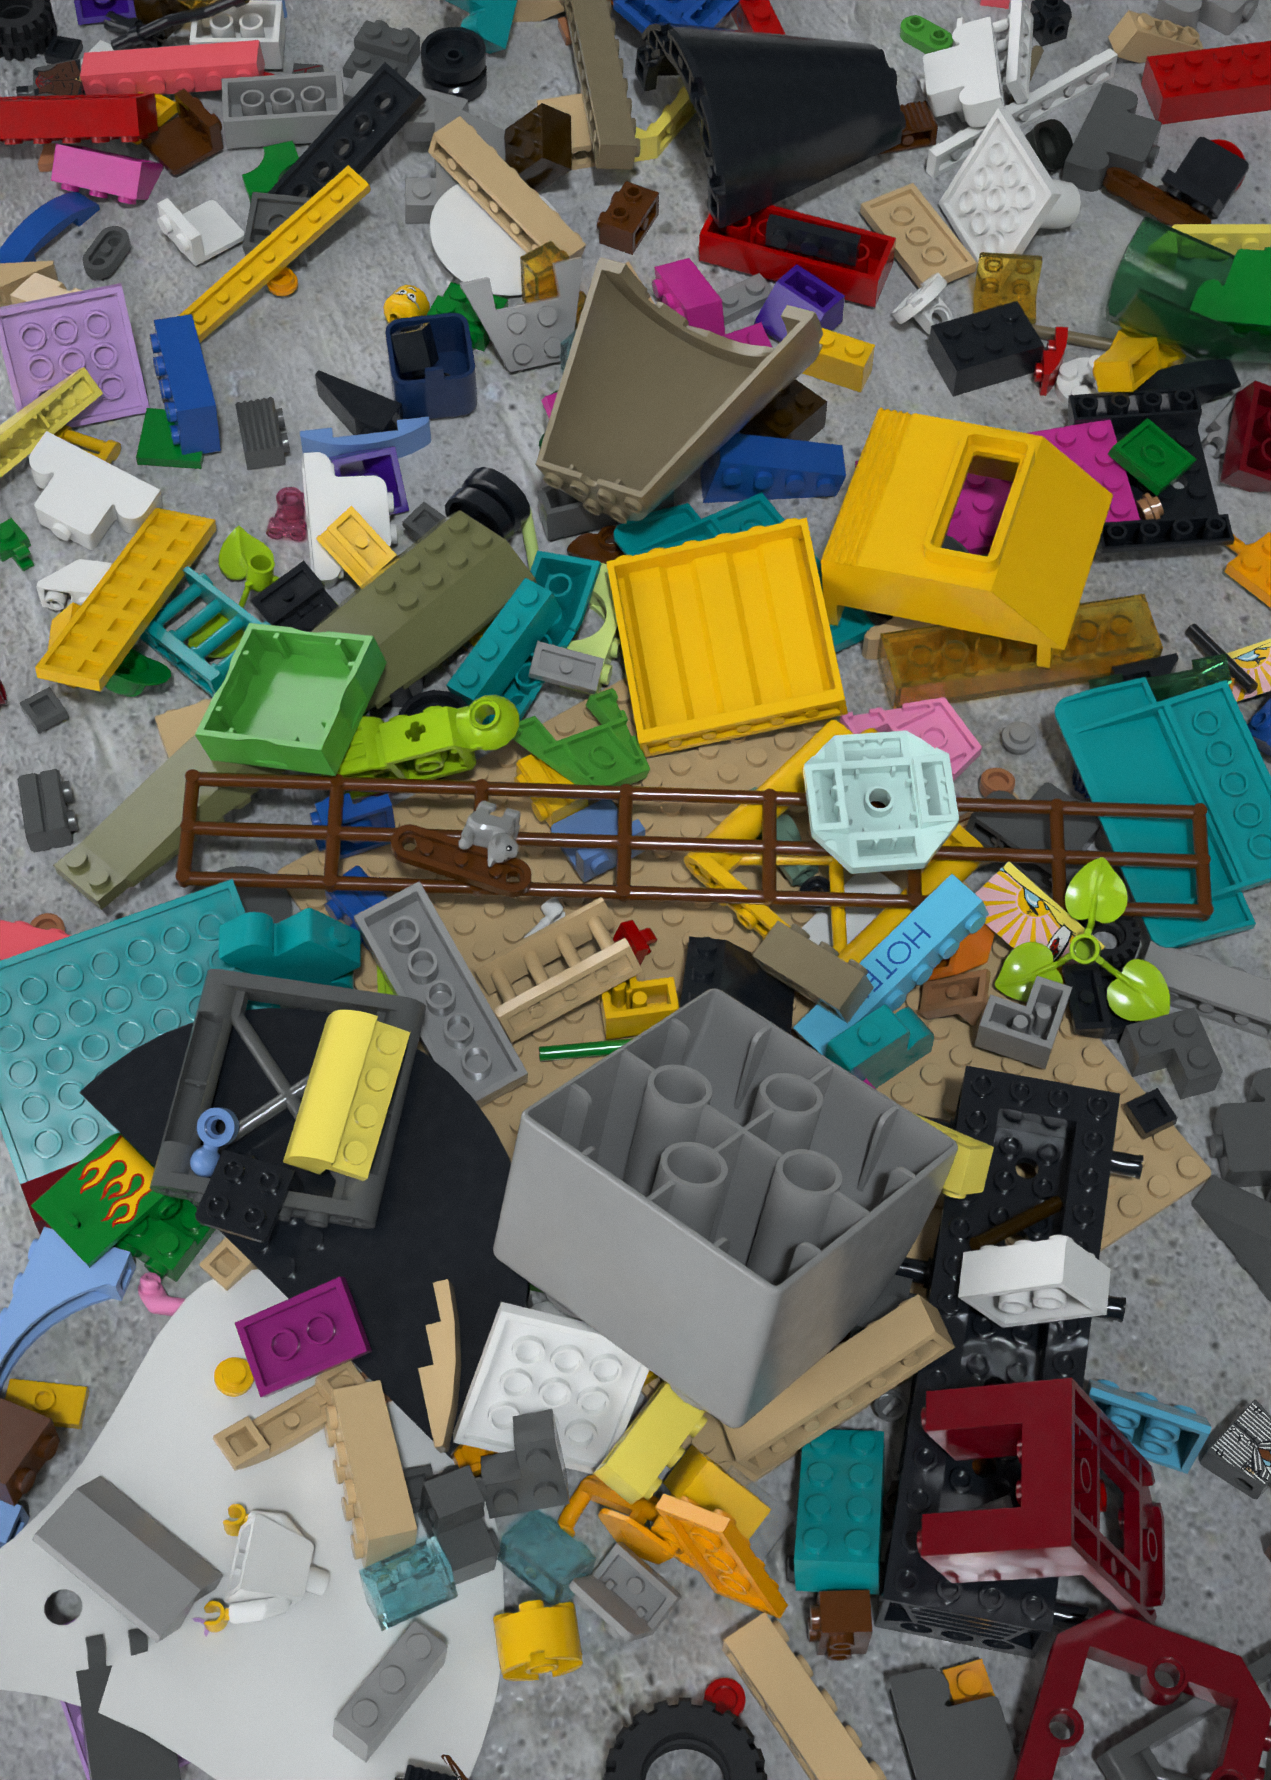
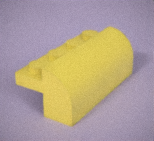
[283,1010,411,1181]

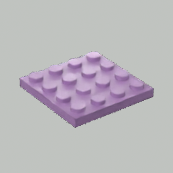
[0,283,150,428]

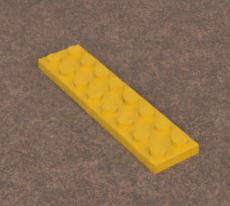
[35,508,217,692]

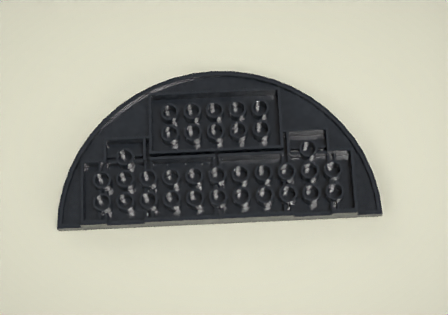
[79,1008,530,1459]

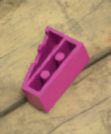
[652,258,725,336]

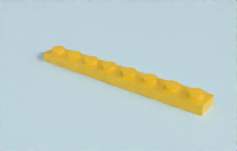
[179,165,371,343]

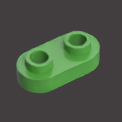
[900,15,953,54]

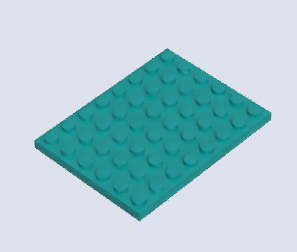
[0,879,281,1184]

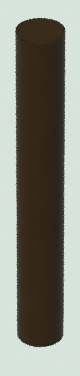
[969,1196,1063,1251]

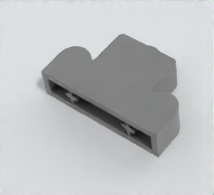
[1155,0,1259,35]

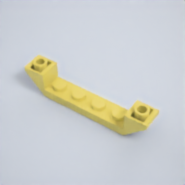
[634,86,697,162]
[1142,224,1271,274]

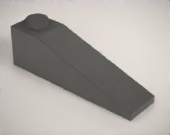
[1191,1175,1271,1302]

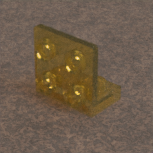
[972,252,1043,324]

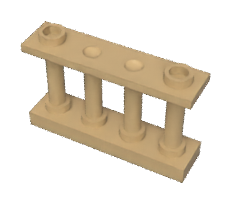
[473,897,643,1042]

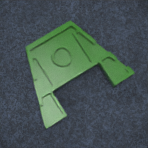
[513,688,650,786]

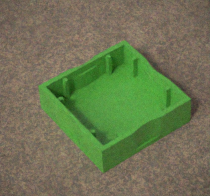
[195,623,387,776]

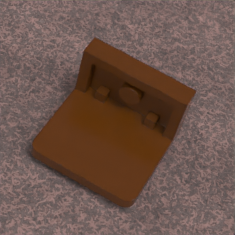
[141,89,224,175]

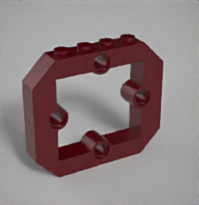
[1013,1609,1271,1780]

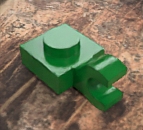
[0,518,34,571]

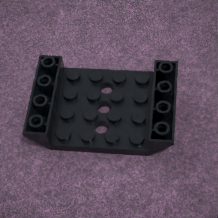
[1068,387,1234,554]

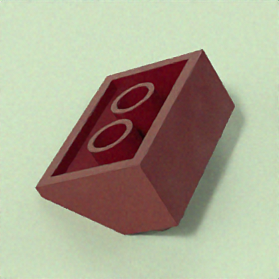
[1220,380,1271,492]

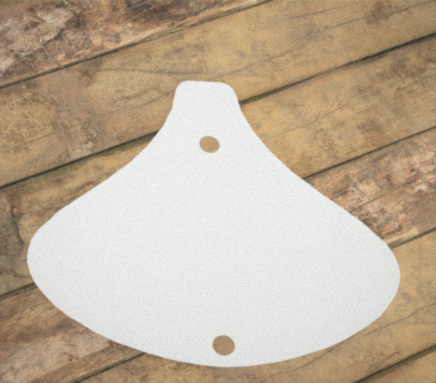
[0,1269,504,1780]

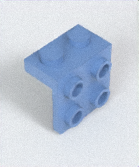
[551,800,645,882]

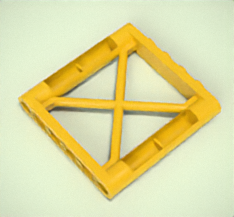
[684,720,983,963]

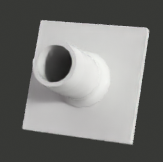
[938,108,1081,289]
[453,1301,649,1474]

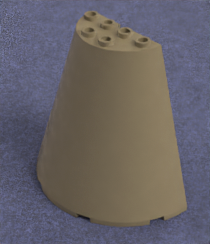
[535,257,823,524]

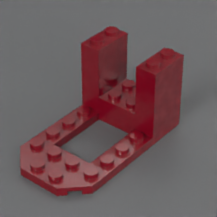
[917,1378,1165,1625]

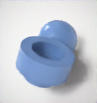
[190,1107,239,1178]

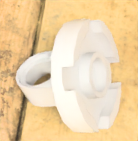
[892,273,953,335]

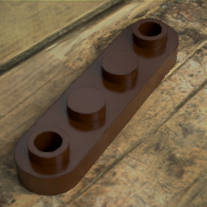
[1102,167,1211,226]
[391,824,532,898]

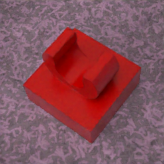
[613,920,658,965]

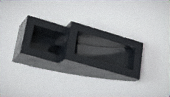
[1137,359,1241,404]

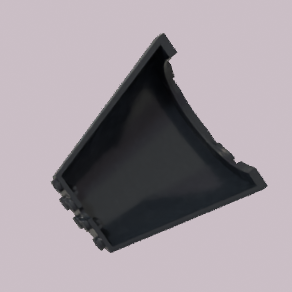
[635,22,906,229]

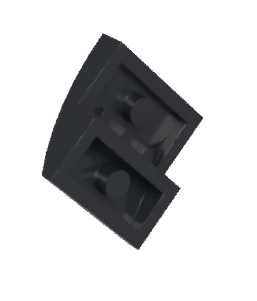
[250,560,338,632]
[1061,963,1141,1040]

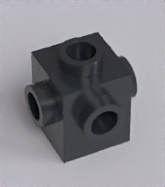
[1030,0,1072,47]

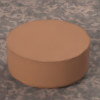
[979,768,1015,798]

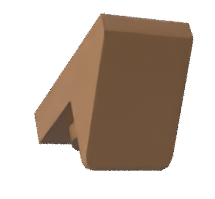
[919,969,991,1026]

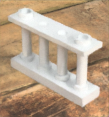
[956,0,1034,123]

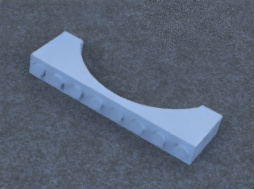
[0,1227,136,1548]

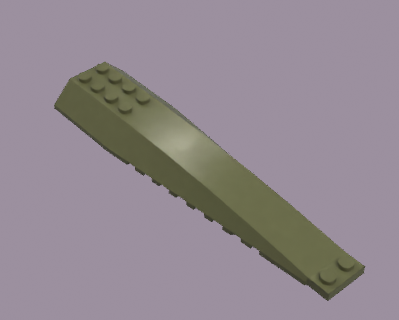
[53,510,536,910]

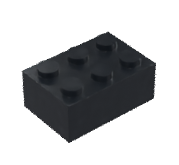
[927,301,1044,397]

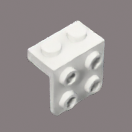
[157,198,244,266]

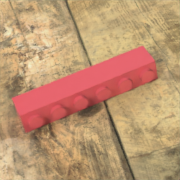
[80,40,265,95]

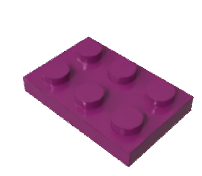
[234,1277,372,1398]

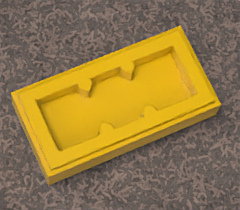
[5,1379,90,1429]

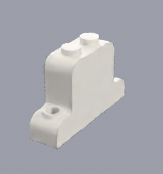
[301,452,397,589]

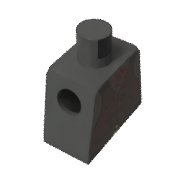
[16,59,86,96]

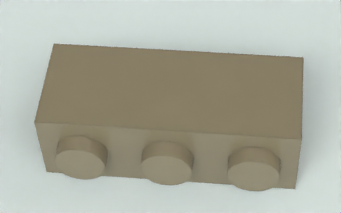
[752,921,874,1023]

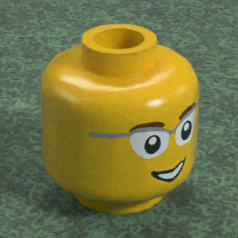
[383,285,430,323]

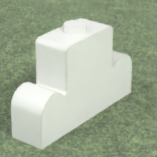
[920,17,1005,127]
[29,431,163,550]

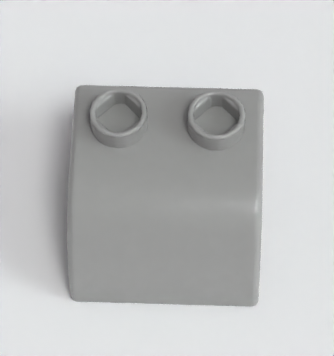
[493,988,958,1429]

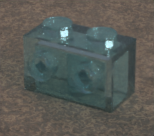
[497,1510,596,1606]
[358,1536,458,1631]

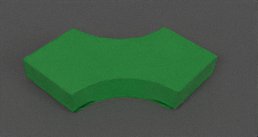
[242,140,299,203]

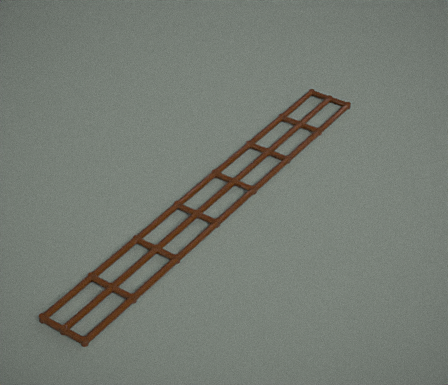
[175,769,1214,921]

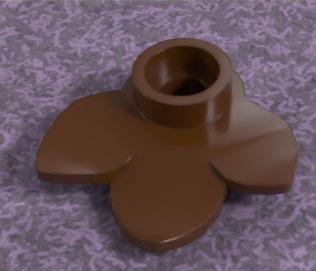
[567,525,625,564]

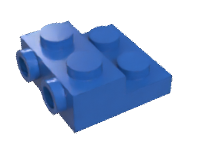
[309,793,395,860]

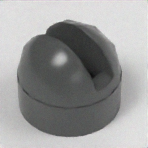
[874,1389,906,1422]

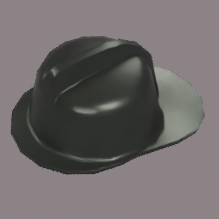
[1025,119,1073,170]

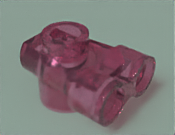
[266,487,307,541]

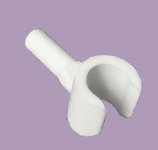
[523,898,565,938]

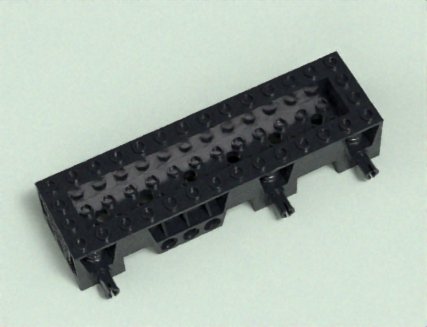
[875,1066,1144,1659]

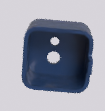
[385,313,478,420]

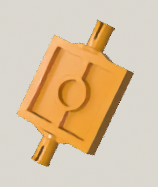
[1224,532,1271,608]

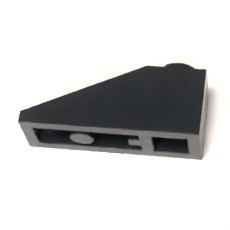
[315,370,404,435]

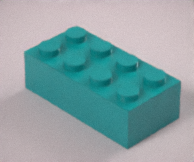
[794,1429,885,1595]

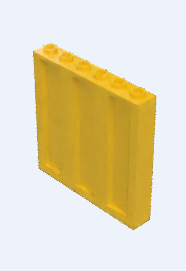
[606,517,848,757]

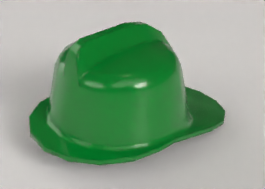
[105,649,171,697]

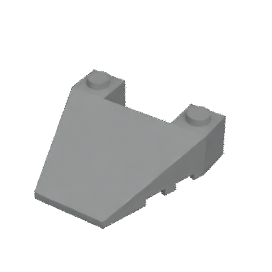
[403,95,505,223]

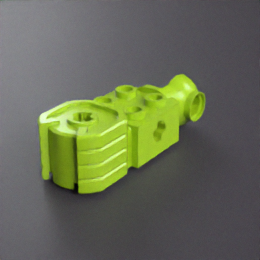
[321,695,519,799]

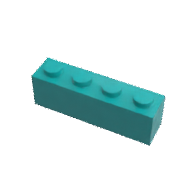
[446,578,562,705]

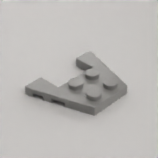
[460,257,583,372]

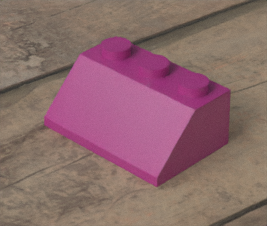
[51,144,163,205]

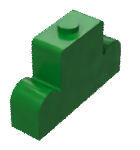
[1187,247,1271,337]

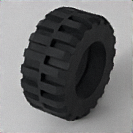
[604,1698,767,1780]

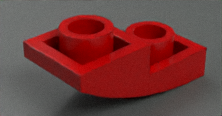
[1034,327,1068,396]

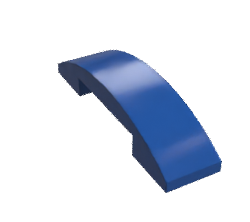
[0,192,100,263]

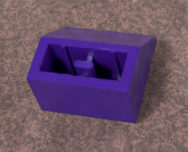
[754,264,845,342]

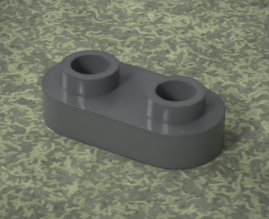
[82,226,130,279]

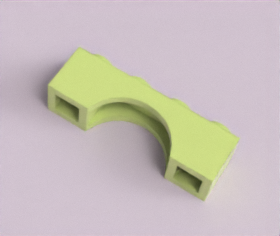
[559,563,622,695]

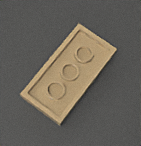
[860,183,977,288]

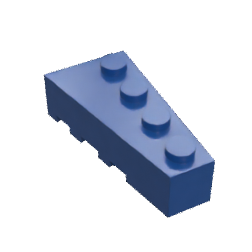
[700,433,846,503]

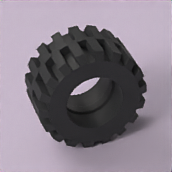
[0,0,57,61]

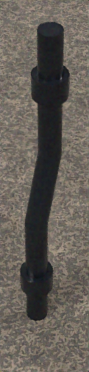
[111,0,250,50]

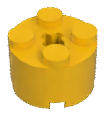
[493,1600,583,1681]

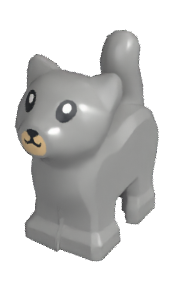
[458,801,521,867]

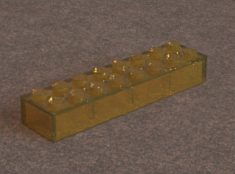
[877,594,1163,709]

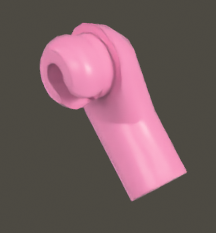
[138,1272,186,1316]

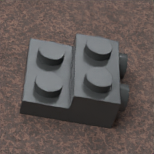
[343,20,421,79]
[242,192,311,269]

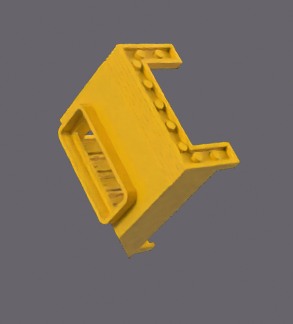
[821,407,1113,669]

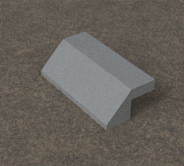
[32,1476,223,1643]

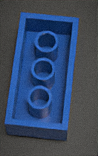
[150,314,221,455]

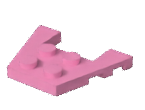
[839,697,982,782]

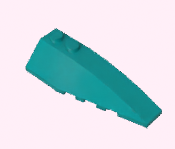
[482,551,602,725]

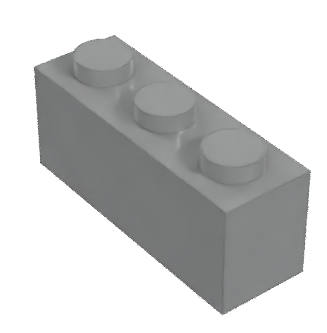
[333,1621,448,1763]

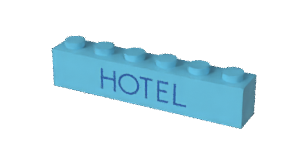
[793,874,989,1056]

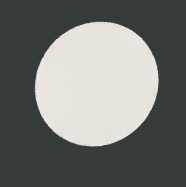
[429,184,559,296]

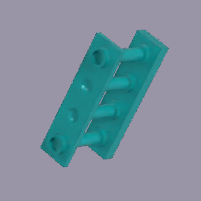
[139,566,271,697]

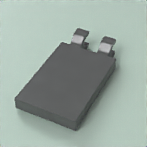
[76,1628,181,1780]

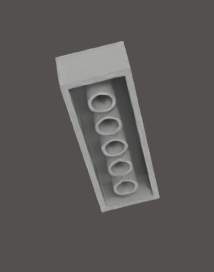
[354,881,528,1108]

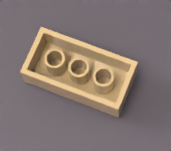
[324,1380,418,1573]

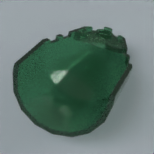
[1105,216,1271,364]

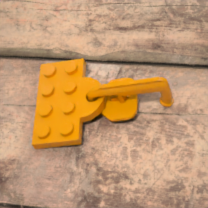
[552,1474,788,1619]

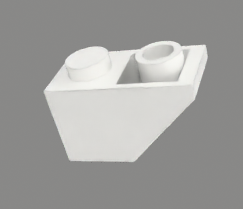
[36,559,112,610]

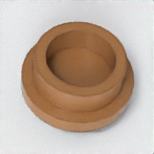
[1136,493,1164,520]

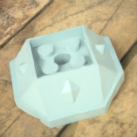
[803,730,959,874]

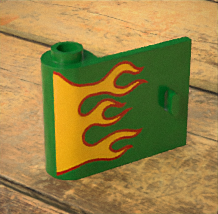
[31,1133,181,1268]

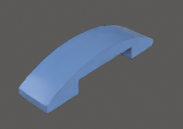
[300,417,431,458]

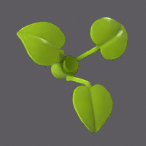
[188,525,338,658]
[995,857,1170,1021]

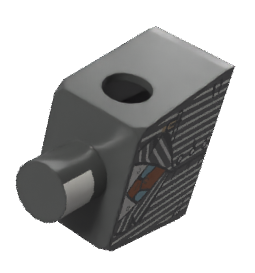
[1200,1400,1271,1499]

